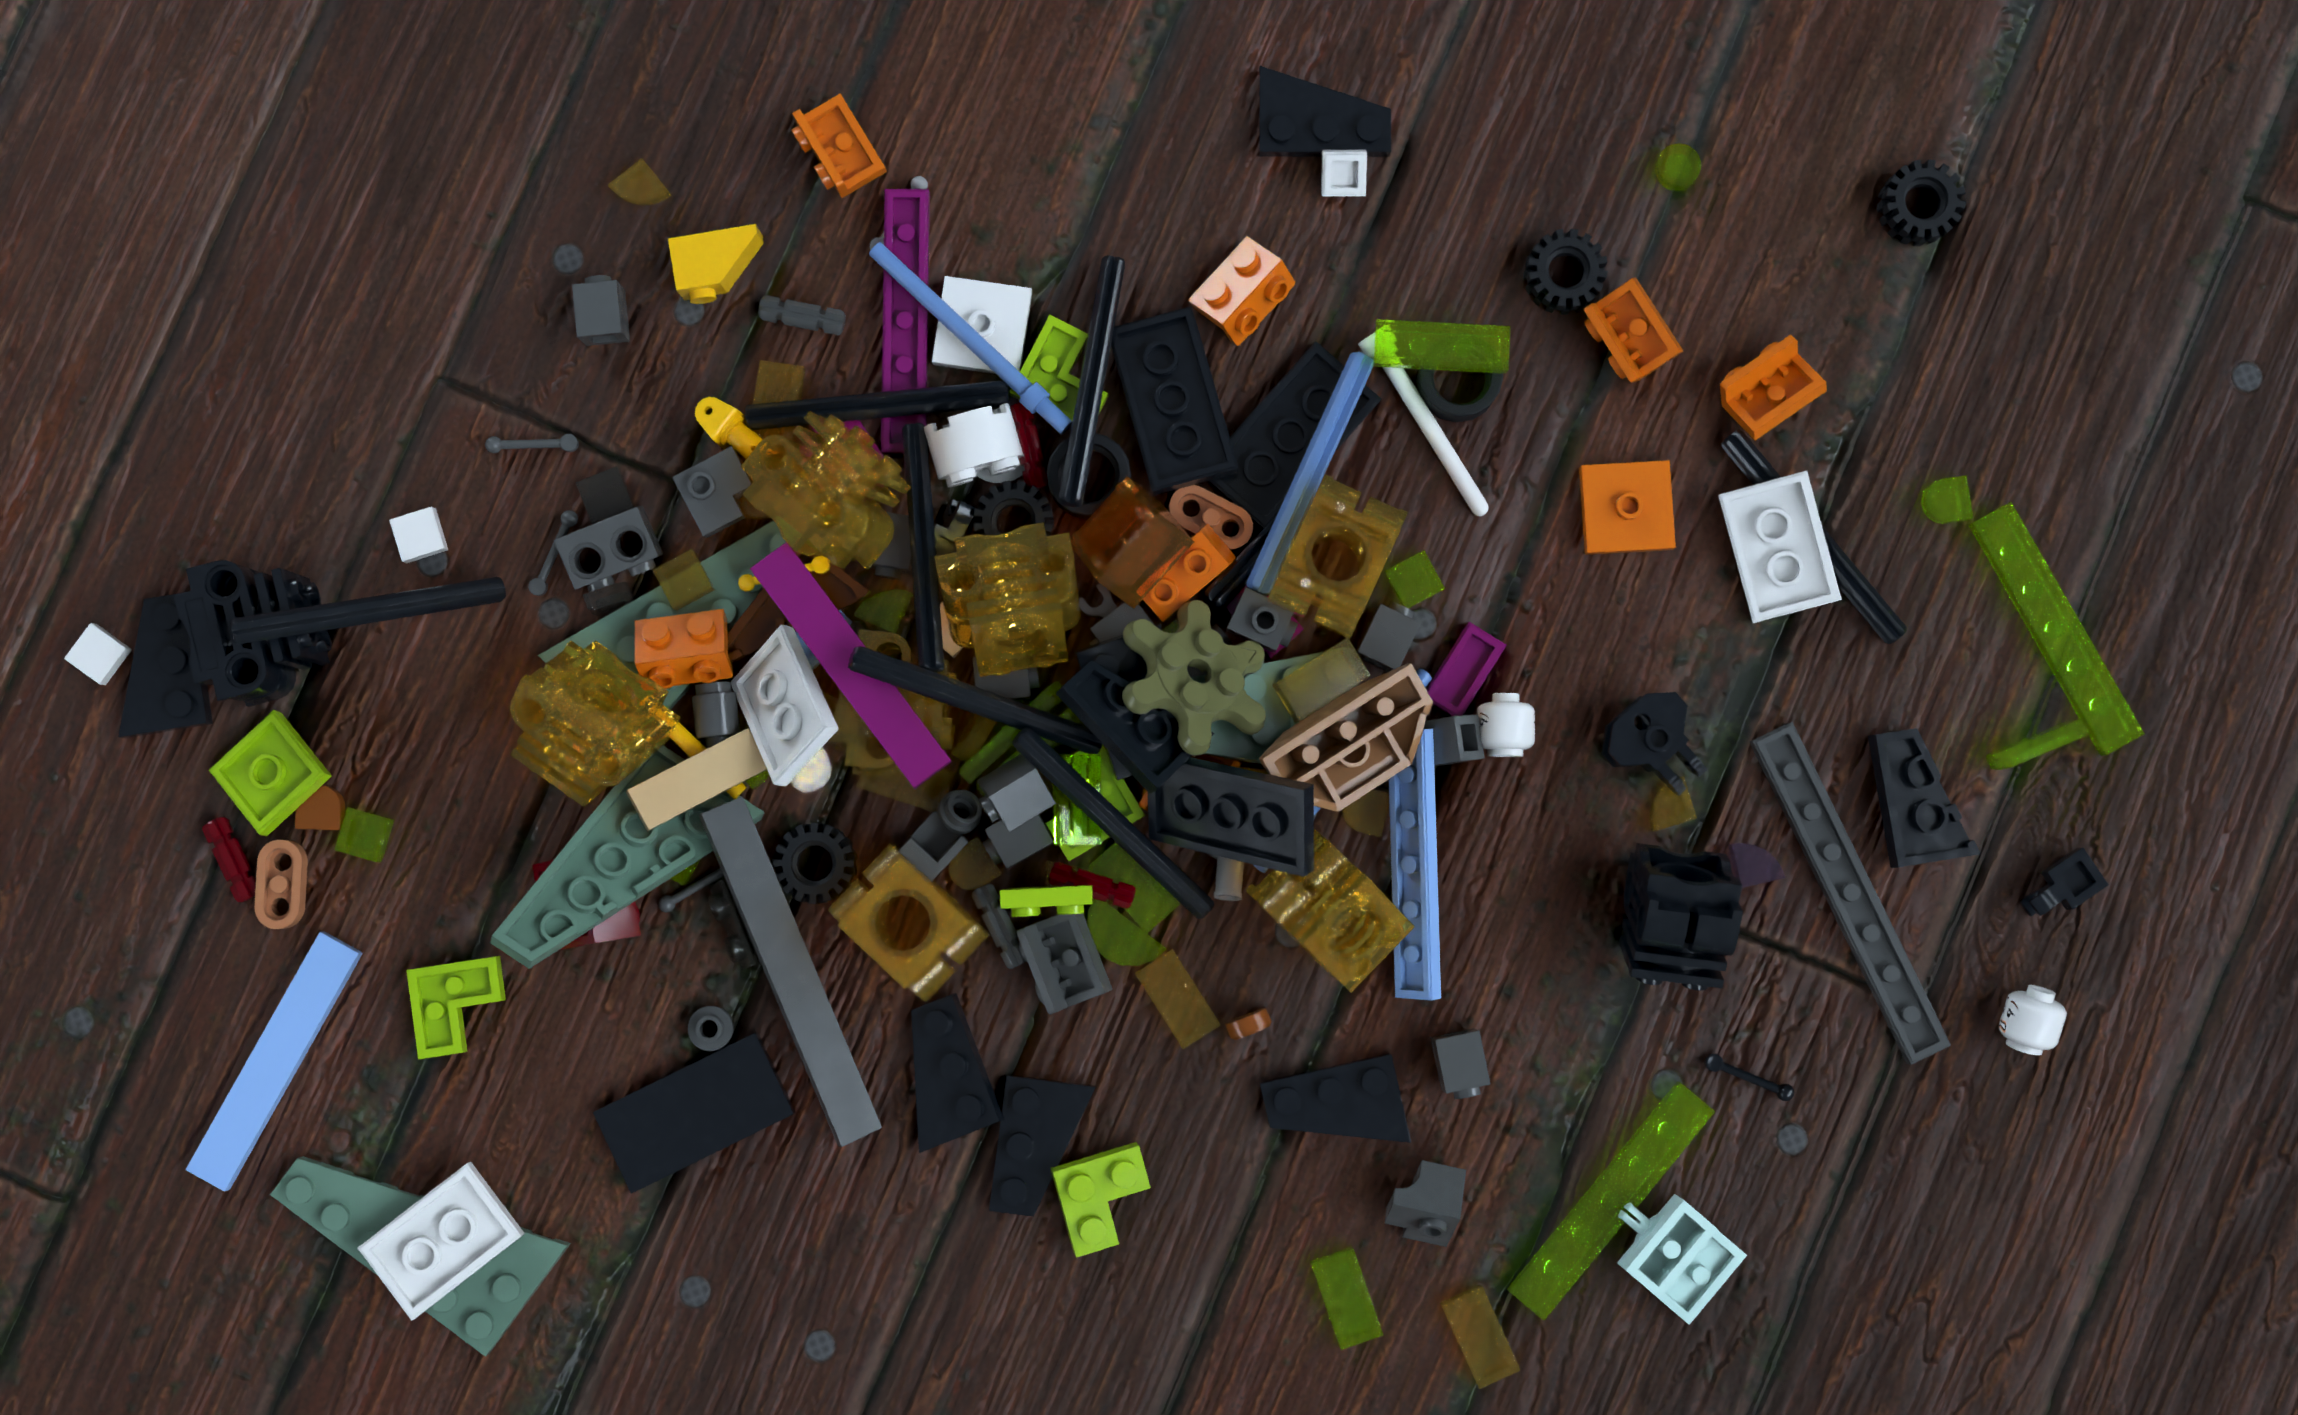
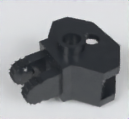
[1601,692,1707,796]

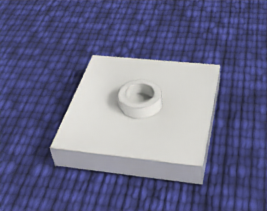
[932,276,1032,374]

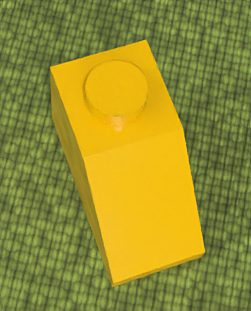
[668,224,764,304]

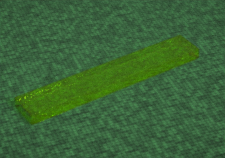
[1968,502,2145,756]
[1507,1081,1715,1321]

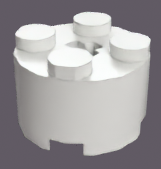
[924,403,1024,488]

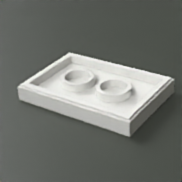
[1718,470,1842,623]
[731,624,839,787]
[358,1162,525,1321]

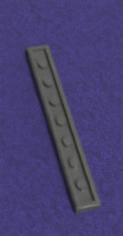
[1749,722,1951,1065]
[698,796,882,1147]

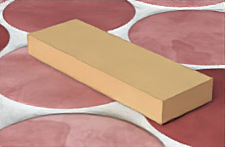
[626,728,767,832]

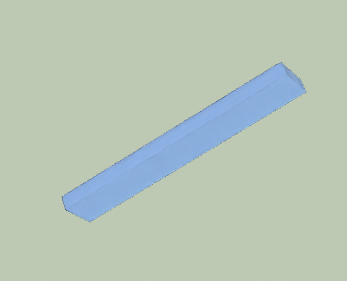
[1388,729,1441,1000]
[186,931,363,1192]

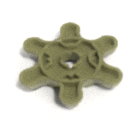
[1122,600,1266,756]

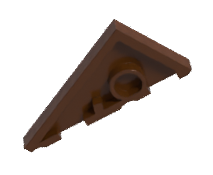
[728,539,871,663]

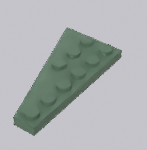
[490,739,764,969]
[270,1156,571,1356]

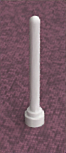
[1358,326,1489,516]

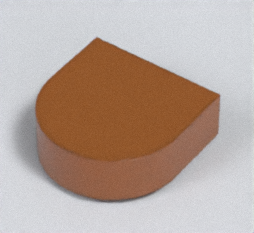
[295,785,345,831]
[1224,1007,1272,1040]

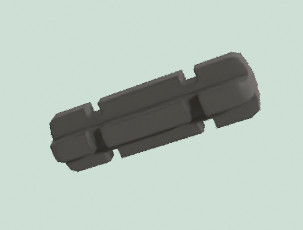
[758,295,846,335]
[972,884,1026,969]

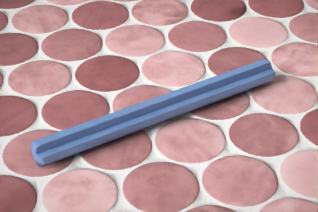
[1246,352,1374,596]

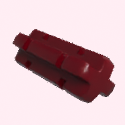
[1010,403,1048,488]
[202,817,256,903]
[1048,862,1136,909]

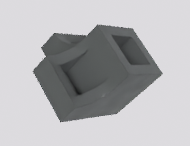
[672,446,755,538]
[1385,1160,1466,1247]

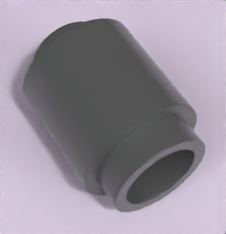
[692,682,740,748]

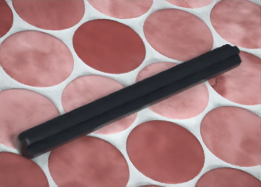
[1059,255,1125,508]
[745,381,1010,430]
[902,423,944,673]
[1721,429,1907,644]
[230,577,506,644]
[848,646,1102,754]
[1012,727,1214,919]

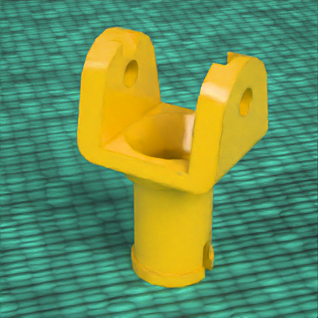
[695,397,775,469]

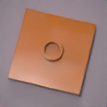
[1579,460,1676,555]

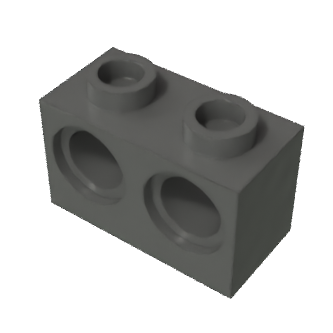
[554,505,664,593]

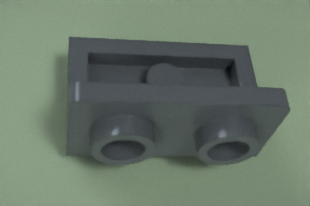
[1017,913,1113,1015]

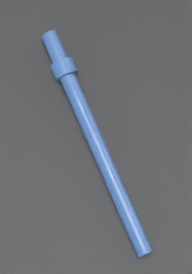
[869,242,1072,435]

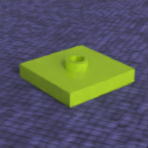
[209,710,332,836]

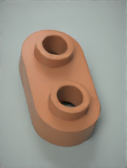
[1169,485,1253,551]
[254,840,308,929]

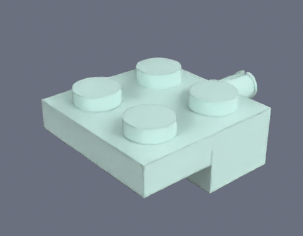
[1617,1194,1747,1325]

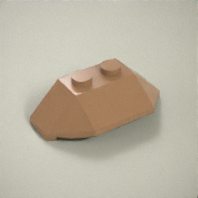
[1259,663,1433,812]

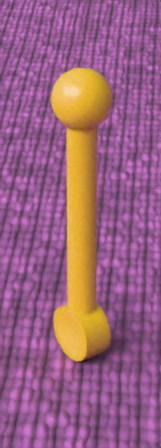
[738,556,830,592]

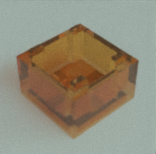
[1068,476,1194,609]

